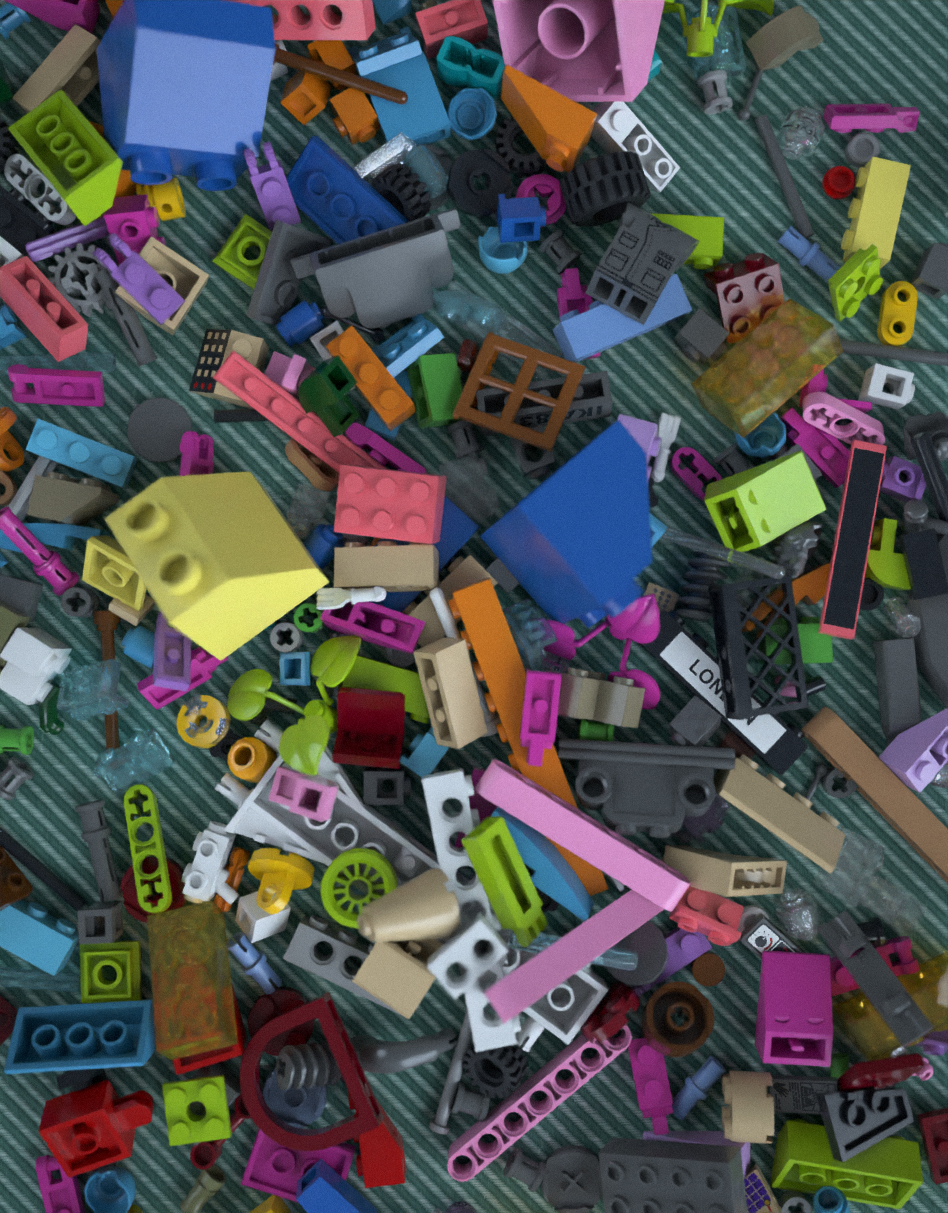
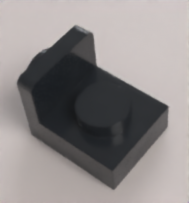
[56,1068,107,1092]

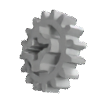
[48,243,118,317]

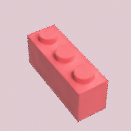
[0,256,88,362]

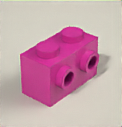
[104,194,166,266]

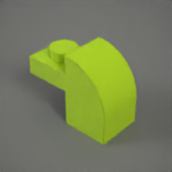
[865,518,911,590]

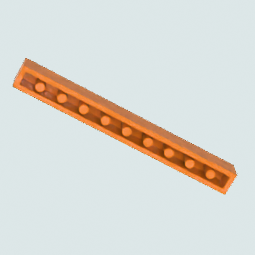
[448,577,608,896]

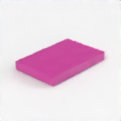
[241,1129,356,1203]

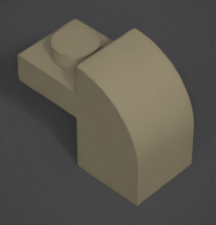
[746,6,824,70]

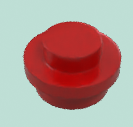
[822,166,855,200]

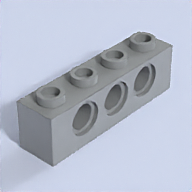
[283,915,403,1016]

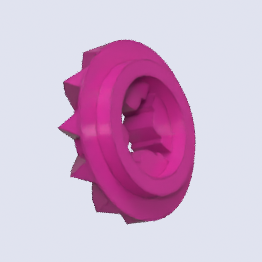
[516,174,566,228]

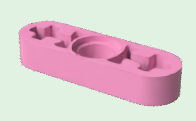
[802,392,885,445]

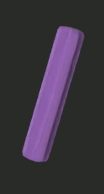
[25,215,110,262]

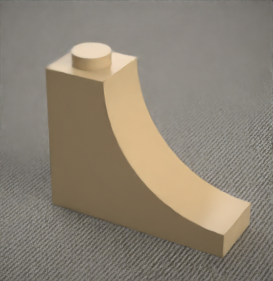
[662,845,787,897]

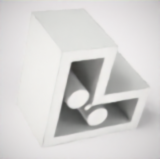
[0,627,72,705]

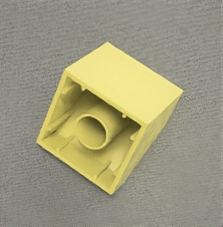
[105,471,329,661]

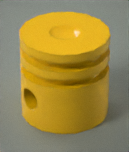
[136,177,186,221]

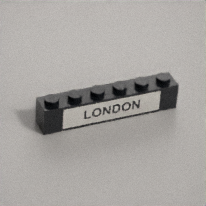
[637,610,809,775]

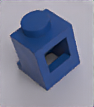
[497,194,546,243]

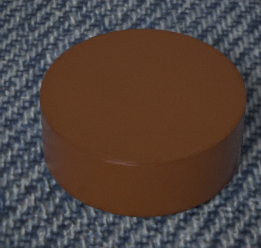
[691,951,725,987]

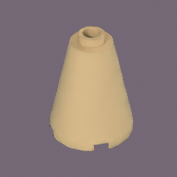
[358,868,460,942]

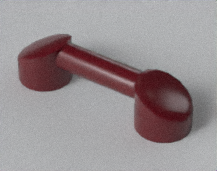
[190,1093,251,1170]

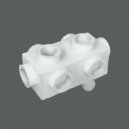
[181,821,239,905]

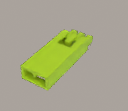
[461,816,548,947]

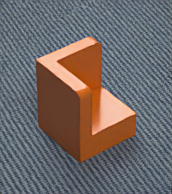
[280,70,331,125]

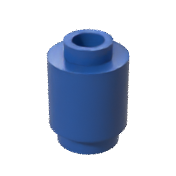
[275,300,325,347]
[303,524,344,569]

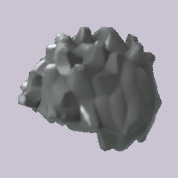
[903,411,948,462]
[772,520,823,578]

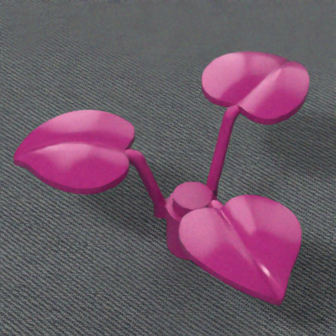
[526,593,660,710]

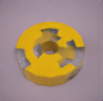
[176,695,231,748]

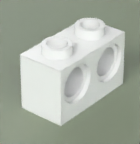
[427,913,508,999]

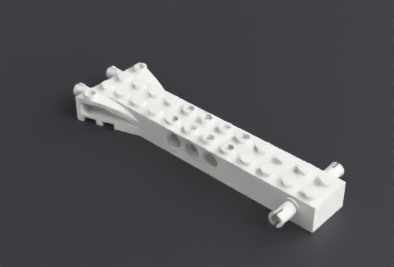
[215,719,608,1052]

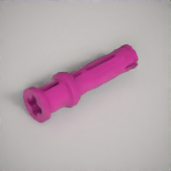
[0,507,79,596]

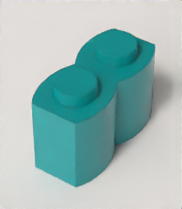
[437,36,505,100]

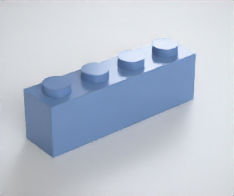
[553,274,692,363]

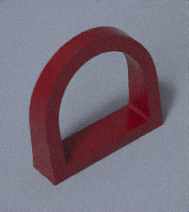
[240,991,384,1152]

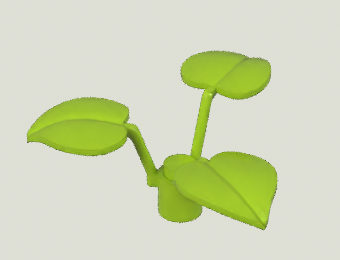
[662,0,774,57]
[227,635,361,775]

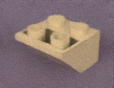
[352,939,443,1019]

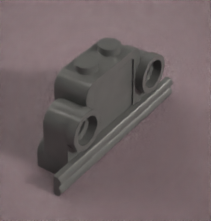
[291,207,461,328]
[559,738,735,838]

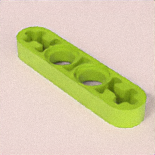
[123,784,172,914]

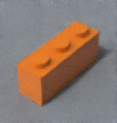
[326,326,416,432]

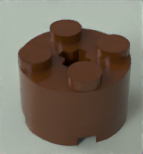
[641,982,714,1057]

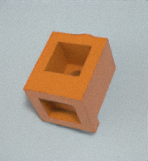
[307,40,357,90]

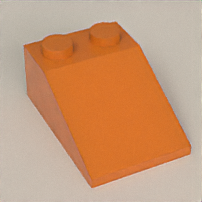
[501,65,597,173]

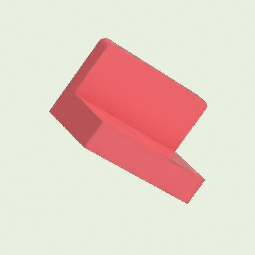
[415,0,488,59]

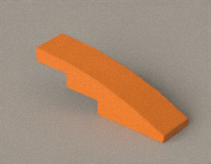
[740,561,831,632]

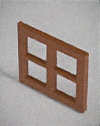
[452,332,585,452]

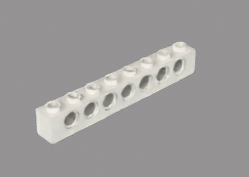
[422,768,522,1052]

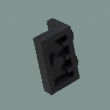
[0,185,56,264]

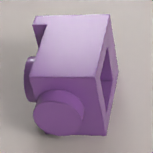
[879,456,927,502]

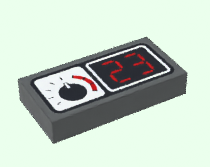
[740,913,806,959]

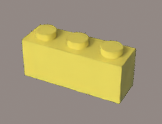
[841,157,911,269]

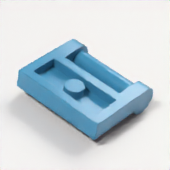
[348,27,422,76]
[371,313,444,378]

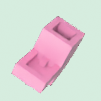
[264,351,315,401]
[268,767,339,821]

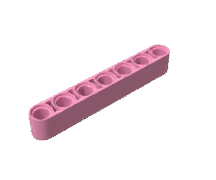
[475,759,691,912]
[484,889,664,1024]
[447,1023,632,1182]

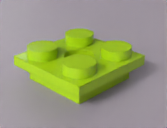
[212,214,272,290]
[828,244,883,322]
[80,940,142,1003]
[162,1075,232,1146]

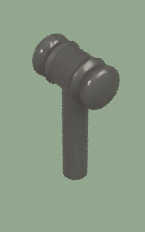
[902,499,948,535]

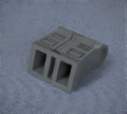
[586,201,699,325]

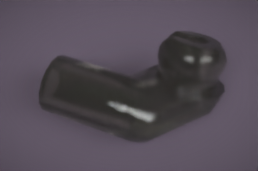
[250,696,297,725]

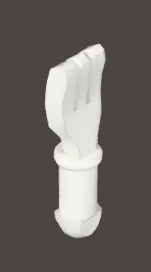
[650,412,681,482]
[316,586,387,610]

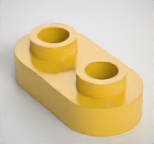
[877,281,918,347]

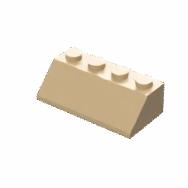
[713,754,846,874]

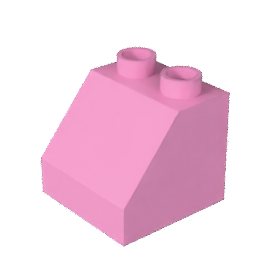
[493,0,665,102]

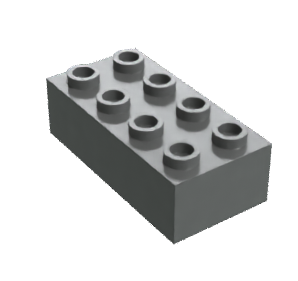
[599,1137,748,1213]

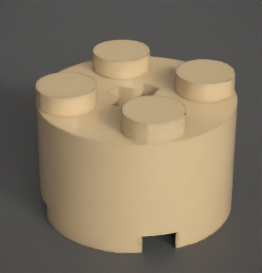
[721,1070,774,1144]

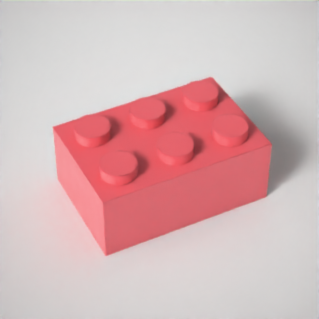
[334,465,447,544]

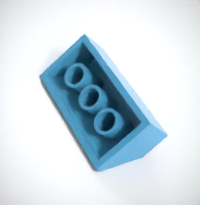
[4,1000,160,1074]

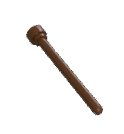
[273,44,408,105]
[93,610,120,767]

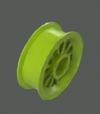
[321,848,398,928]

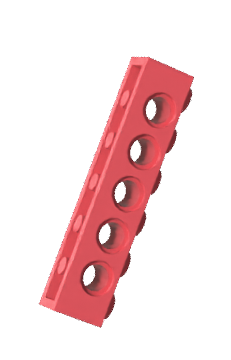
[227,0,376,40]

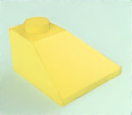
[82,535,147,611]

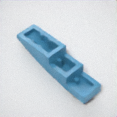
[0,523,110,553]
[490,806,594,922]

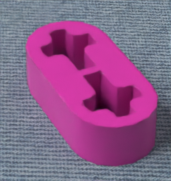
[670,447,722,501]

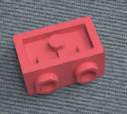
[669,886,744,946]

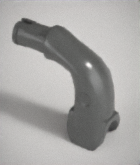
[350,1028,457,1074]

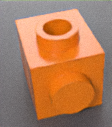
[330,88,380,145]

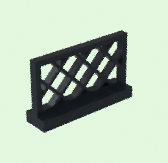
[708,575,809,720]

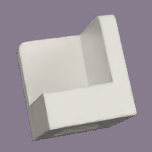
[235,891,291,943]

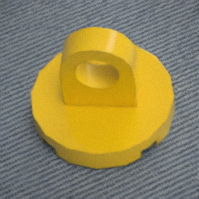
[248,848,315,915]

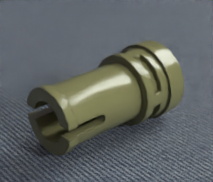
[180,1164,227,1213]

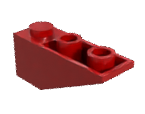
[348,1090,407,1188]

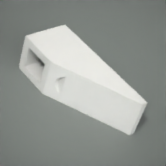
[591,102,680,192]

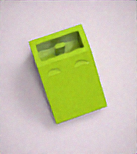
[704,450,826,557]

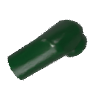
[39,684,69,735]

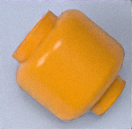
[227,737,277,783]

